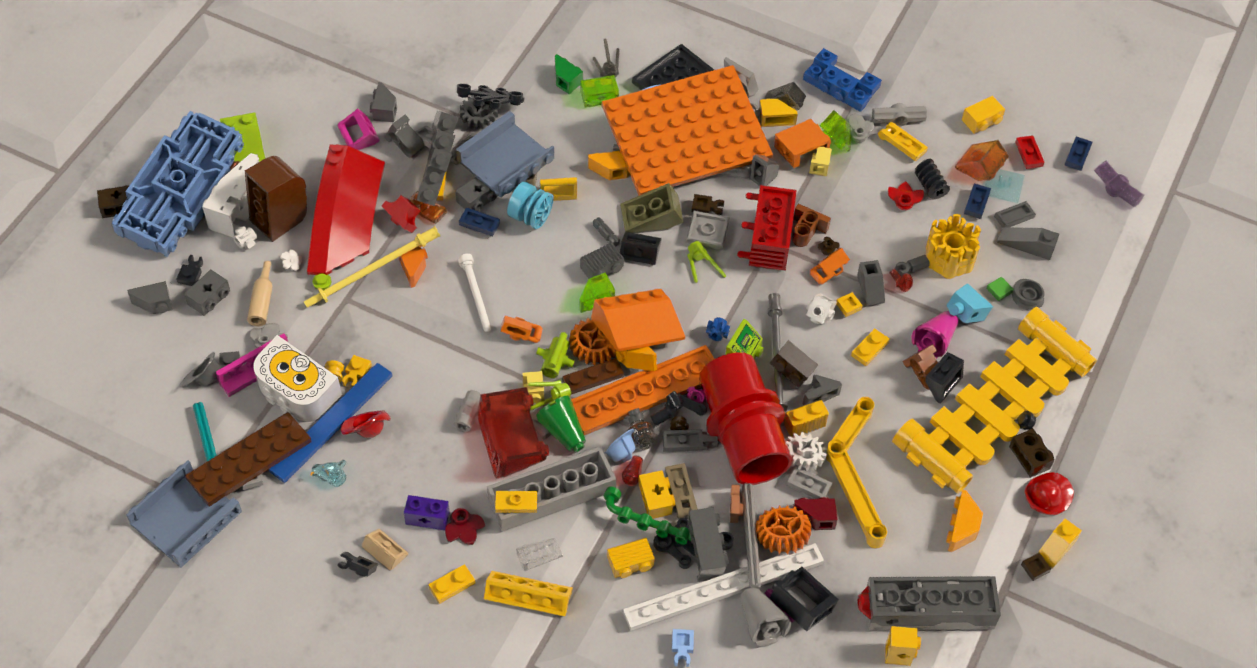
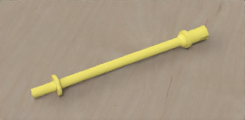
[304,226,440,308]

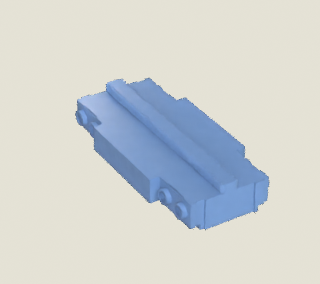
[112,111,244,257]

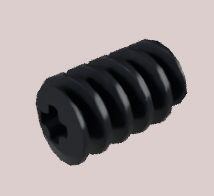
[914,158,950,199]

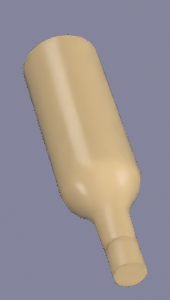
[247,261,273,326]

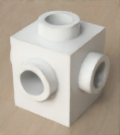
[806,293,837,325]

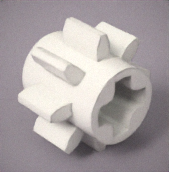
[233,226,257,249]

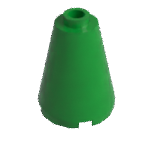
[536,395,586,453]

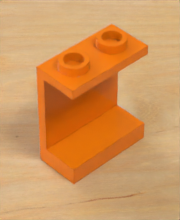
[774,119,831,168]

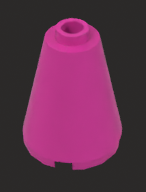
[911,311,958,359]

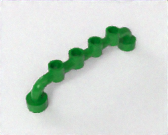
[603,486,691,545]

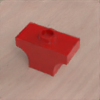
[381,195,421,233]

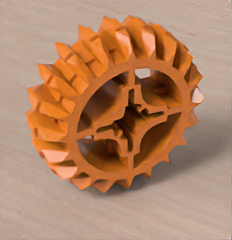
[569,317,616,365]
[756,505,811,555]

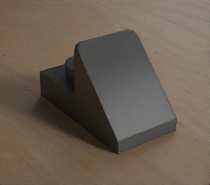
[802,374,842,405]

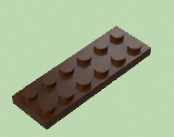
[185,412,312,507]

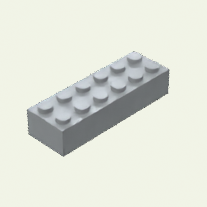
[487,446,616,532]

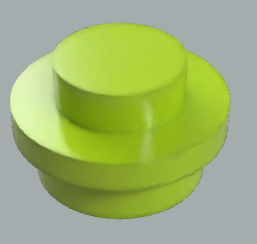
[312,274,332,290]

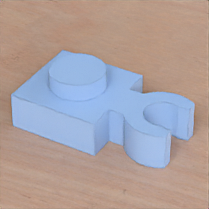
[672,629,694,667]

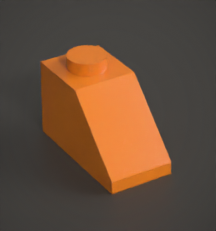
[398,246,428,288]

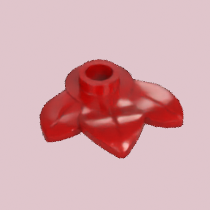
[888,181,924,210]

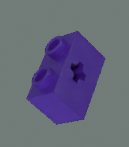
[404,495,450,530]

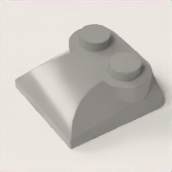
[724,57,759,98]

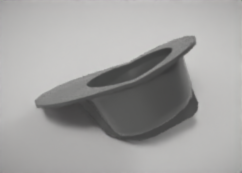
[181,352,223,387]

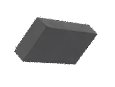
[994,201,1036,228]

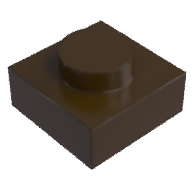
[1021,553,1051,581]

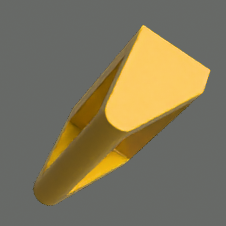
[540,177,577,201]

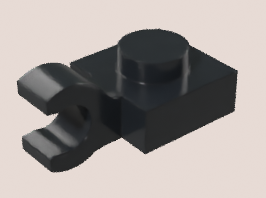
[337,552,378,577]

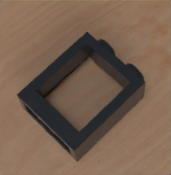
[770,567,839,631]

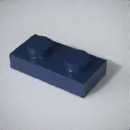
[1065,136,1093,171]
[964,183,991,219]
[459,207,500,237]

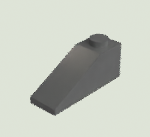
[997,227,1059,260]

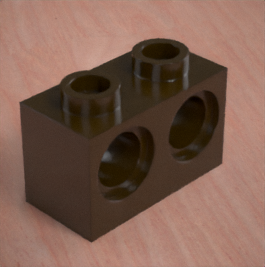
[1009,428,1055,478]

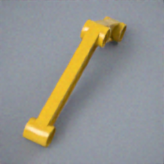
[826,397,887,549]

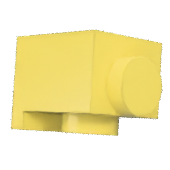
[809,147,832,176]
[522,371,544,403]

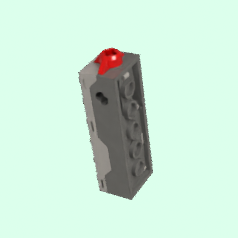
[857,576,1001,630]

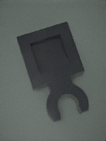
[176,255,204,286]

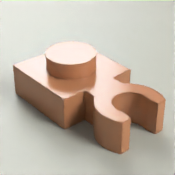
[730,484,743,523]

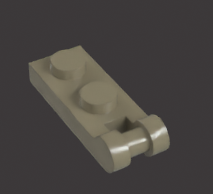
[665,463,698,519]

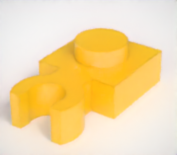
[342,355,372,387]

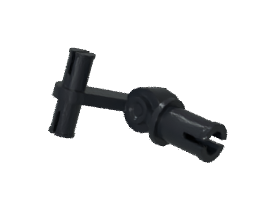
[650,391,707,427]

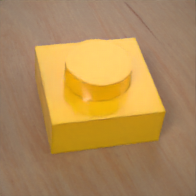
[836,292,863,317]

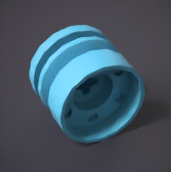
[507,182,553,229]

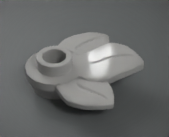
[839,113,874,143]
[250,323,288,348]

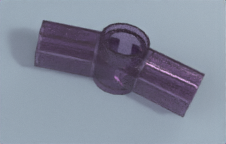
[1094,160,1144,207]

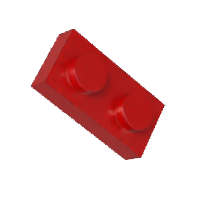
[1015,135,1045,169]

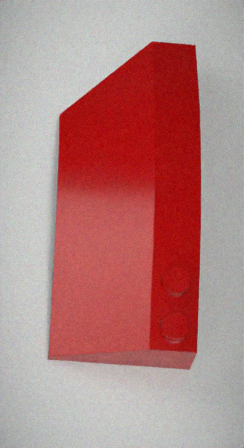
[307,144,385,275]

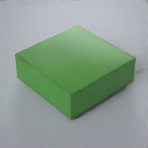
[986,276,1014,301]

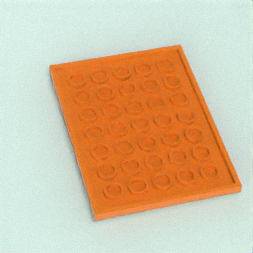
[601,65,773,196]

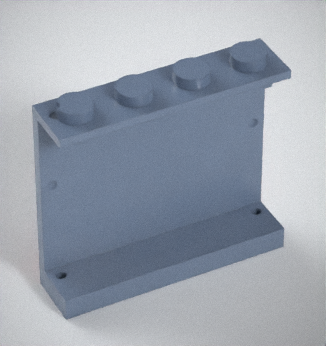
[456,111,554,197]
[126,460,242,568]

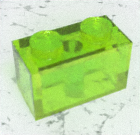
[580,75,619,108]

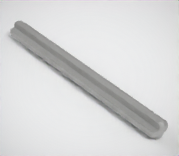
[742,483,761,588]

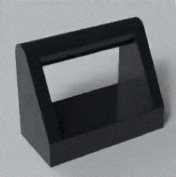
[620,232,662,265]
[926,352,964,403]

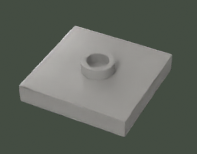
[686,211,730,250]

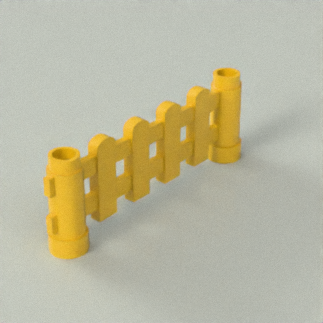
[892,307,1097,494]

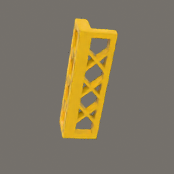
[484,571,573,616]

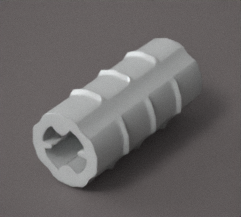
[454,390,483,432]

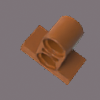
[793,203,831,247]
[902,344,938,390]

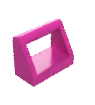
[337,108,380,150]

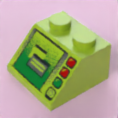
[725,319,764,360]

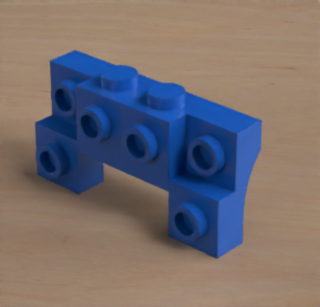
[803,48,882,112]

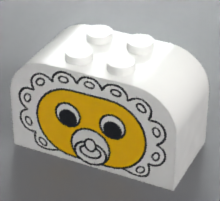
[254,335,342,422]

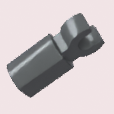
[895,255,929,277]

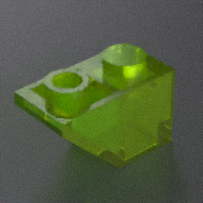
[819,110,851,152]
[579,272,615,313]

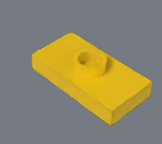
[495,491,537,513]

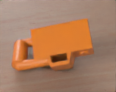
[810,248,850,284]
[501,315,543,343]

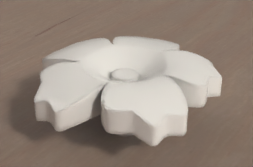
[280,250,302,272]

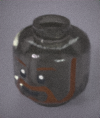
[627,419,656,451]

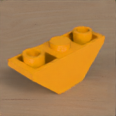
[588,151,630,180]
[946,490,983,552]

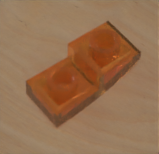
[409,191,448,224]

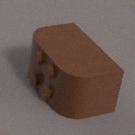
[245,156,307,242]

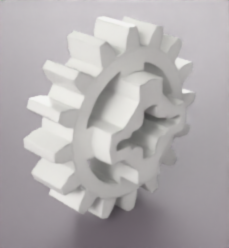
[786,432,827,471]

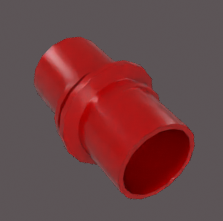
[699,353,793,485]

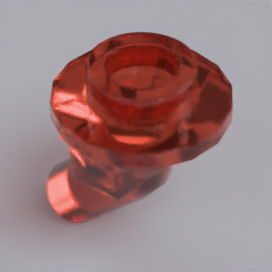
[889,269,913,292]

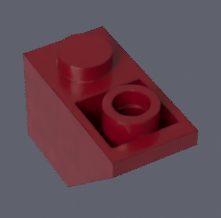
[793,497,838,530]

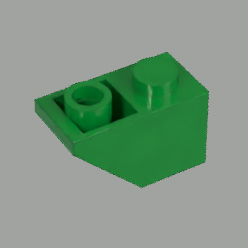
[555,54,583,94]

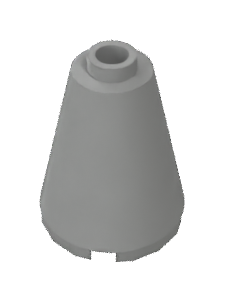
[740,587,791,646]

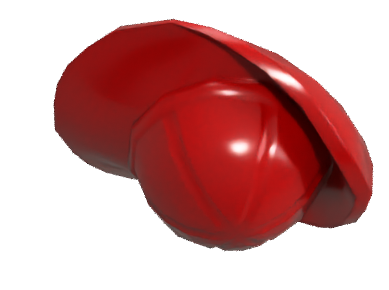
[341,410,391,438]
[1024,472,1074,515]

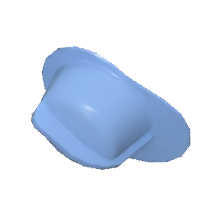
[604,429,636,462]

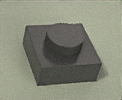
[219,351,240,367]

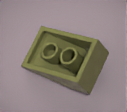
[620,183,684,233]

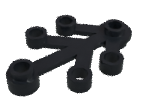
[456,84,525,109]
[653,518,734,569]

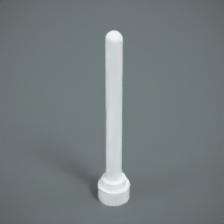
[458,254,491,332]

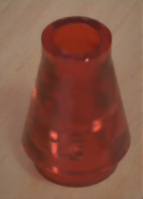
[622,456,643,486]

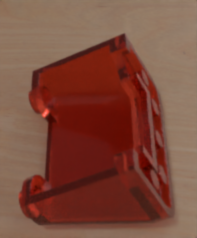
[478,387,549,479]

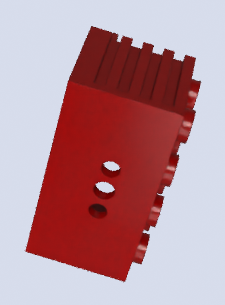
[737,185,797,271]

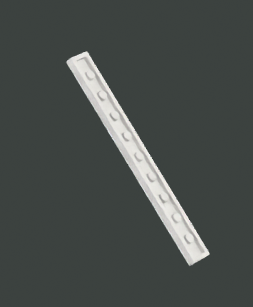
[623,543,824,631]

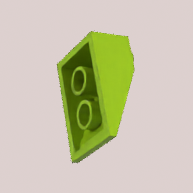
[220,112,265,162]

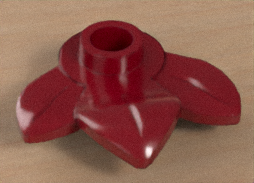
[445,508,485,545]

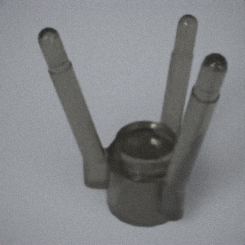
[592,38,620,80]

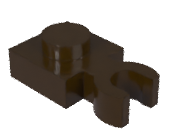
[691,194,724,215]

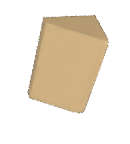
[362,529,408,570]

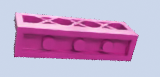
[216,333,288,397]

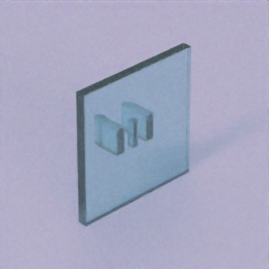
[985,167,1025,203]

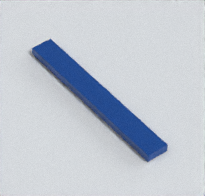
[269,363,393,483]

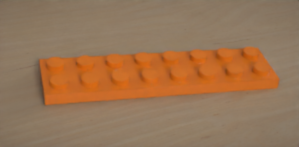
[571,345,715,435]

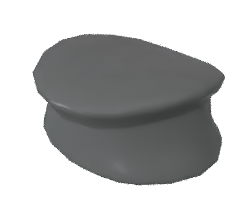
[1012,279,1045,309]

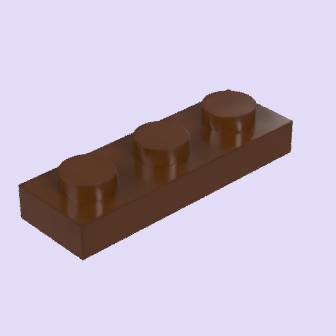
[562,358,624,395]

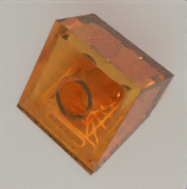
[955,140,1009,181]

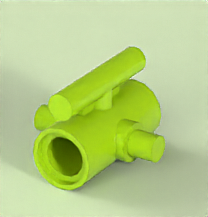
[536,332,574,378]

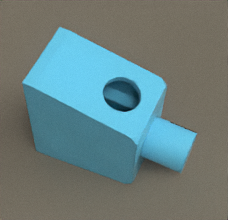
[947,284,993,323]

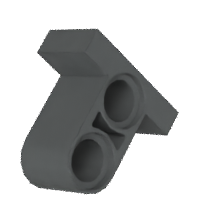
[385,114,425,158]

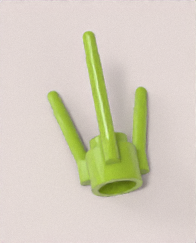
[687,241,726,283]
[524,380,571,413]

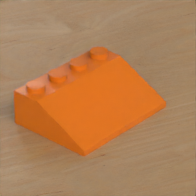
[591,289,685,352]

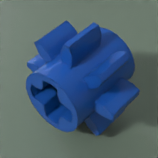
[706,317,730,341]

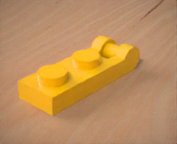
[878,122,928,161]

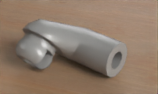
[521,418,551,439]

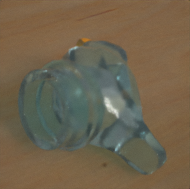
[310,460,347,487]

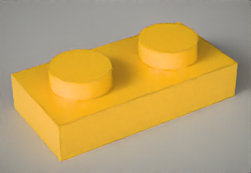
[851,328,890,366]
[428,564,476,604]

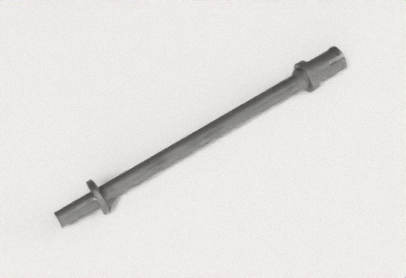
[767,293,788,427]

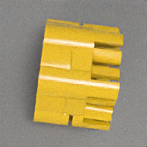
[926,214,981,279]

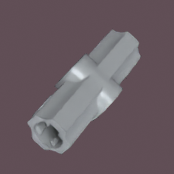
[872,103,927,126]

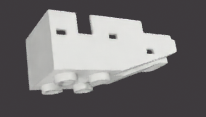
[202,153,259,237]

